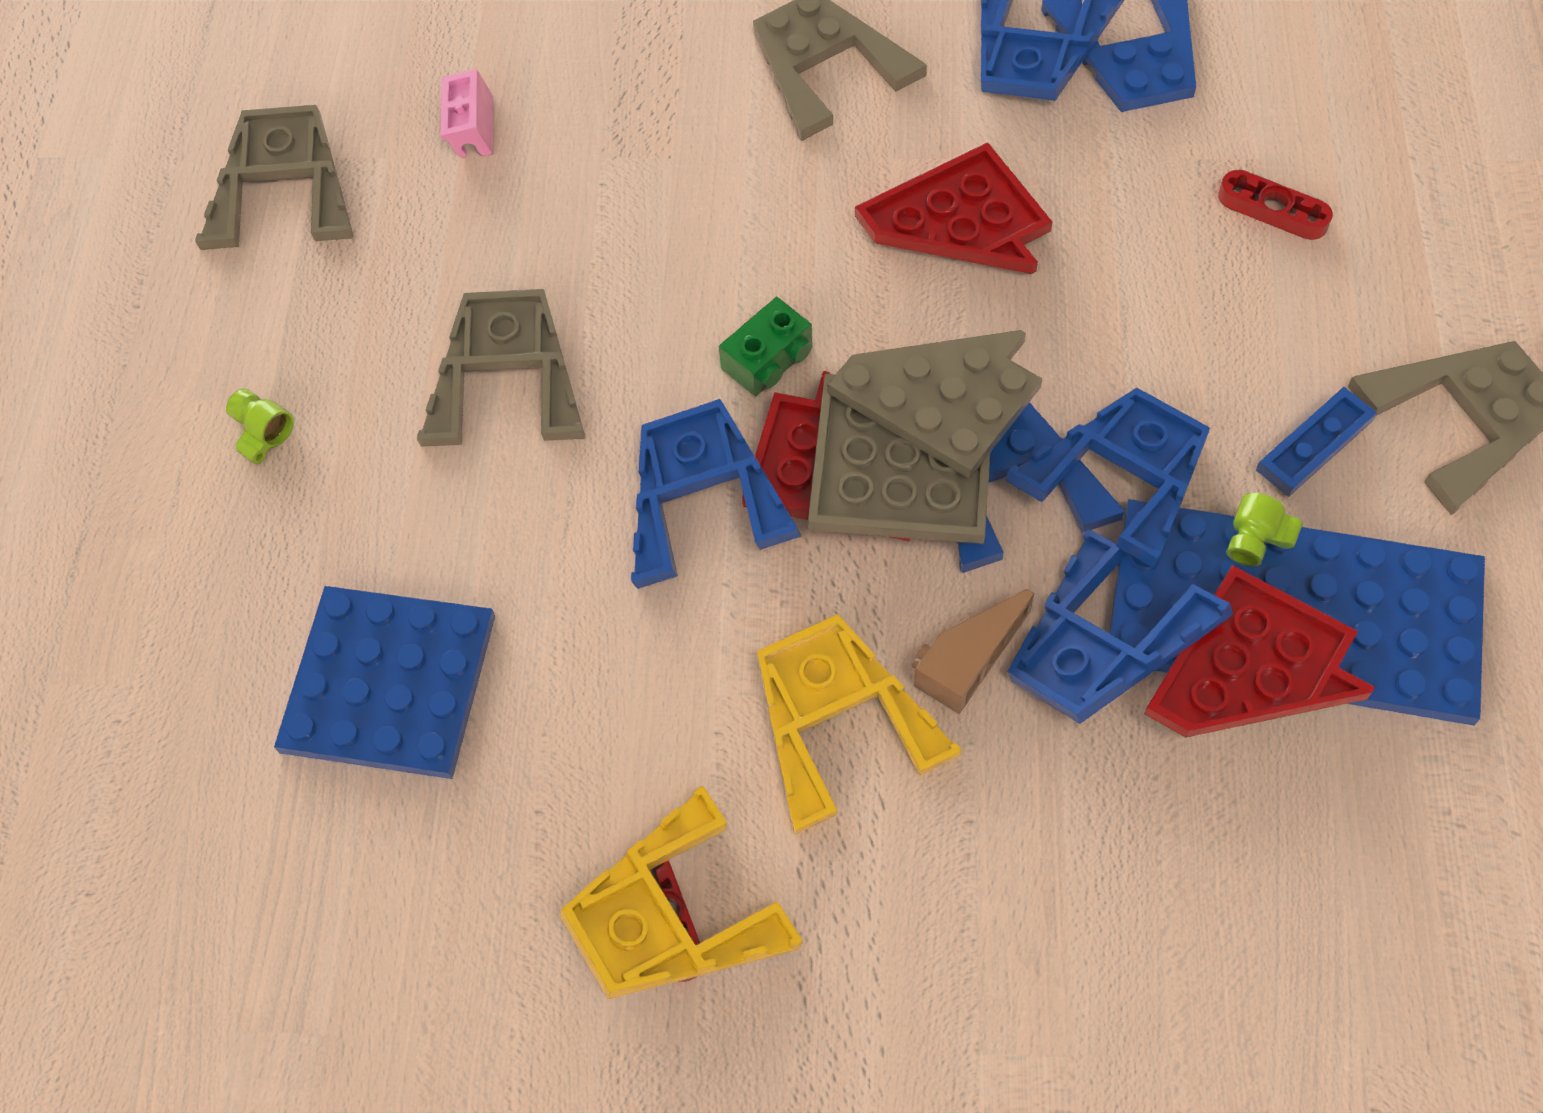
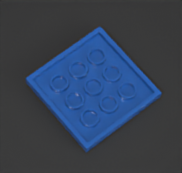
[274,586,495,779]

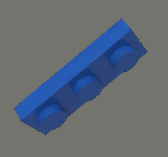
[1256,387,1377,497]

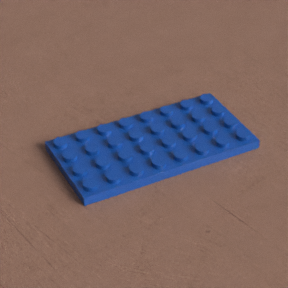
[1109,499,1485,726]

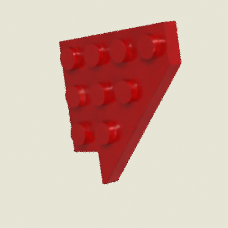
[855,142,1053,274]
[742,371,910,542]
[1144,565,1375,738]

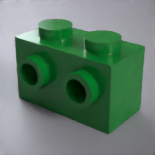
[718,296,813,397]

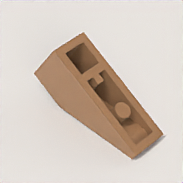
[912,589,1034,714]

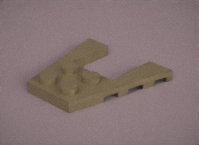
[753,0,927,141]
[195,105,354,250]
[417,289,585,447]
[1348,341,1543,515]

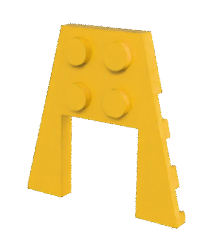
[757,614,962,835]
[560,786,803,999]

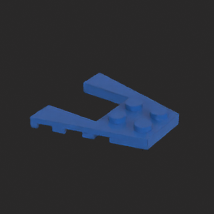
[981,0,1124,101]
[1041,0,1196,112]
[1006,388,1210,569]
[631,399,801,589]
[956,402,1124,573]
[1007,529,1233,724]

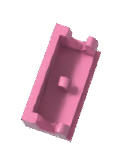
[440,69,493,158]

